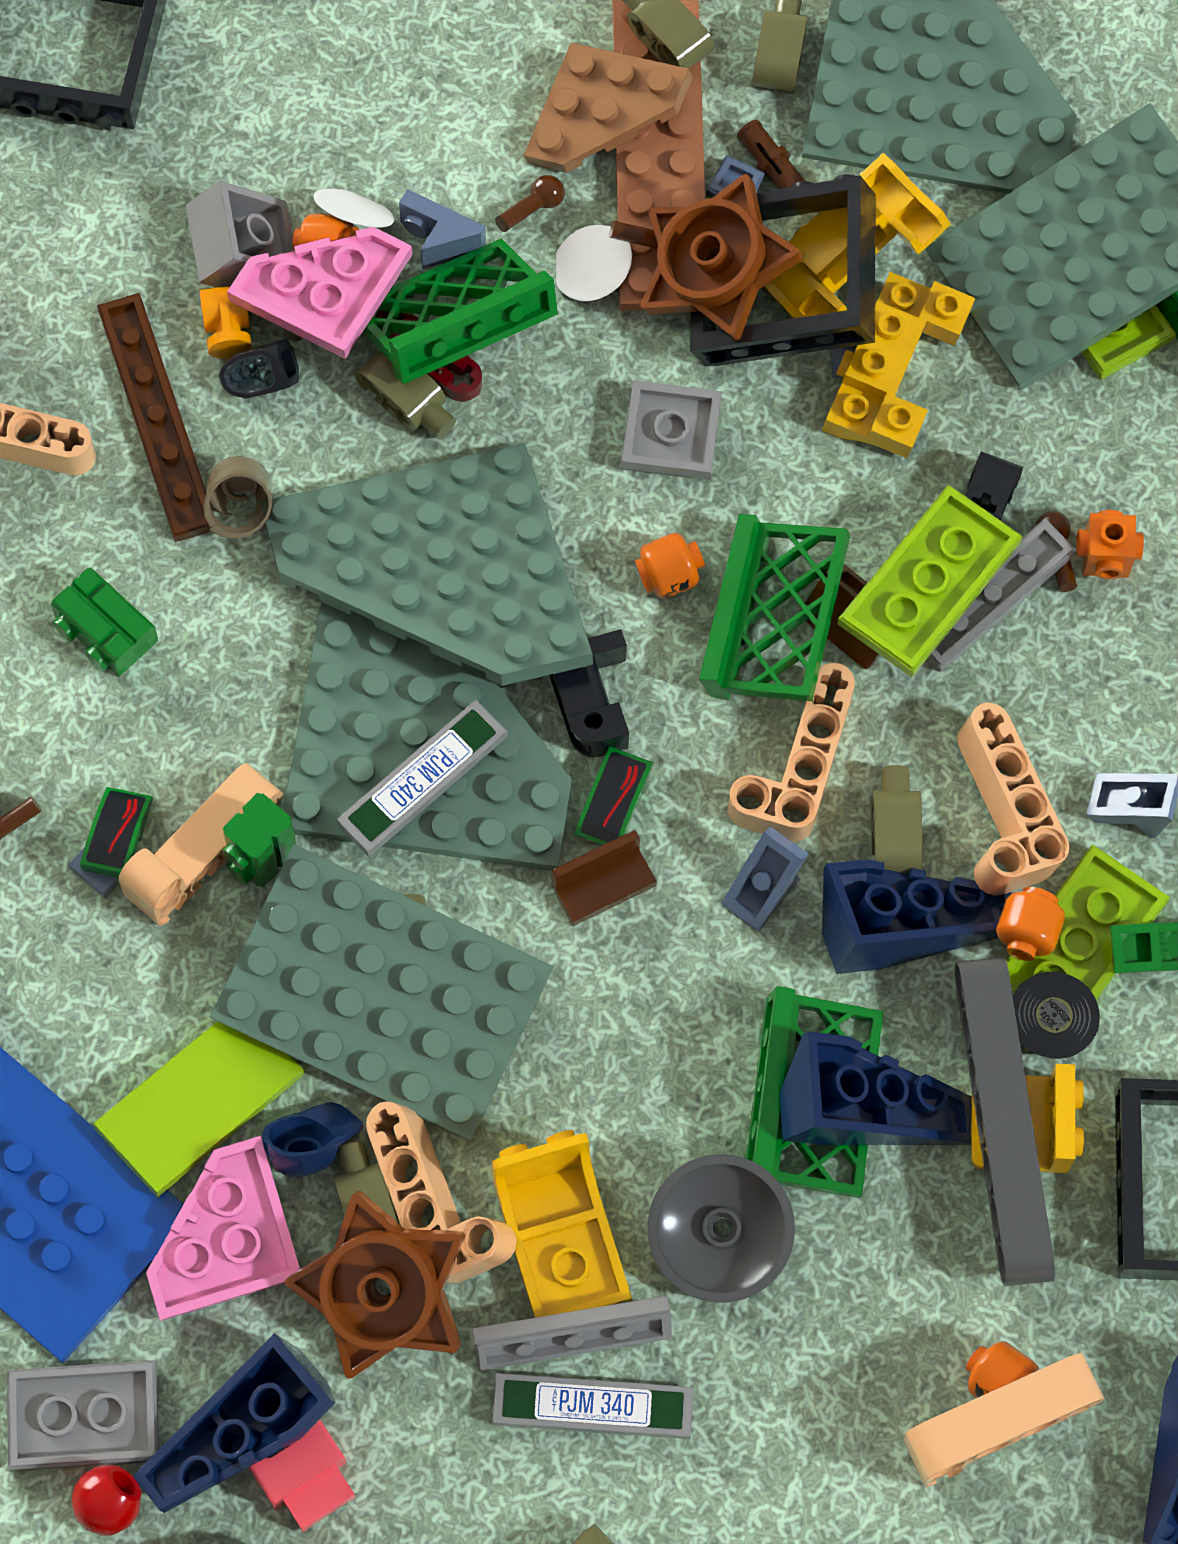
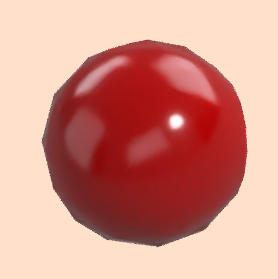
[72,1465,141,1536]

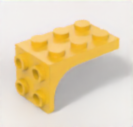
[492,1130,632,1318]

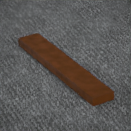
[97,293,214,542]

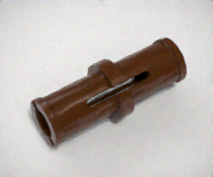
[737,119,805,189]

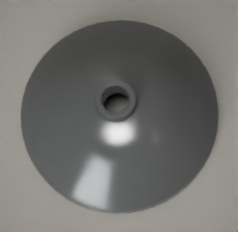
[648,1154,795,1303]

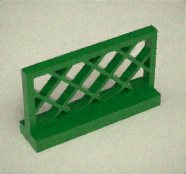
[363,238,558,384]
[699,514,850,701]
[746,986,883,1198]

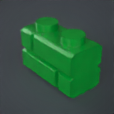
[51,567,158,677]
[222,793,296,887]

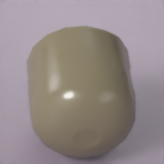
[204,456,272,539]

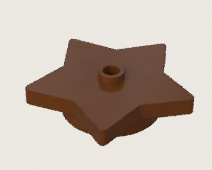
[640,174,804,341]
[285,1191,465,1379]

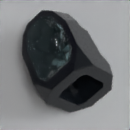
[218,339,299,399]

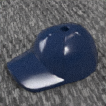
[262,1102,364,1178]

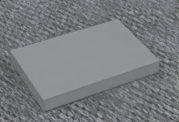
[7,1360,159,1472]

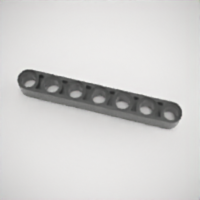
[955,957,1055,1286]

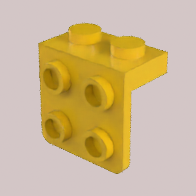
[971,1064,1084,1173]

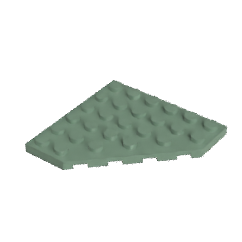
[802,0,1077,194]
[260,443,593,686]
[283,602,572,871]

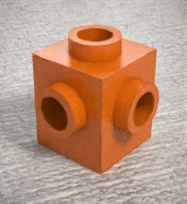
[1076,510,1144,579]

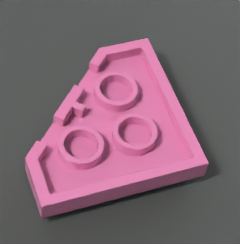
[227,227,413,359]
[146,1136,300,1322]

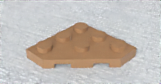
[524,43,693,173]

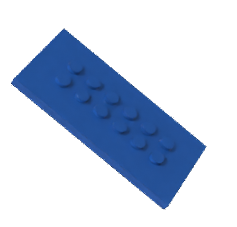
[0,1047,184,1364]

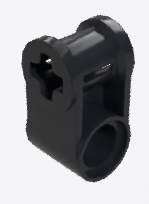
[965,451,1024,521]

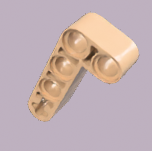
[0,403,96,475]
[728,663,855,842]
[957,703,1070,895]
[119,763,283,926]
[366,1101,517,1284]
[904,1353,1105,1487]

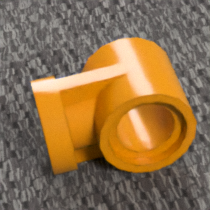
[199,285,252,359]

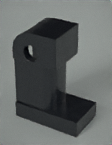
[549,629,629,757]

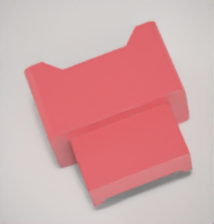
[248,1420,356,1533]

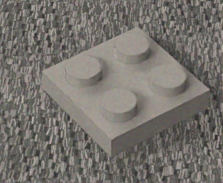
[621,380,722,480]

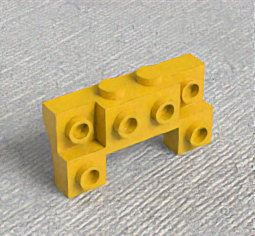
[762,153,951,319]
[822,272,975,459]

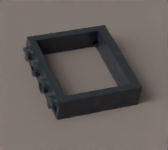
[0,0,167,131]
[690,174,876,366]
[1114,1078,1178,1281]

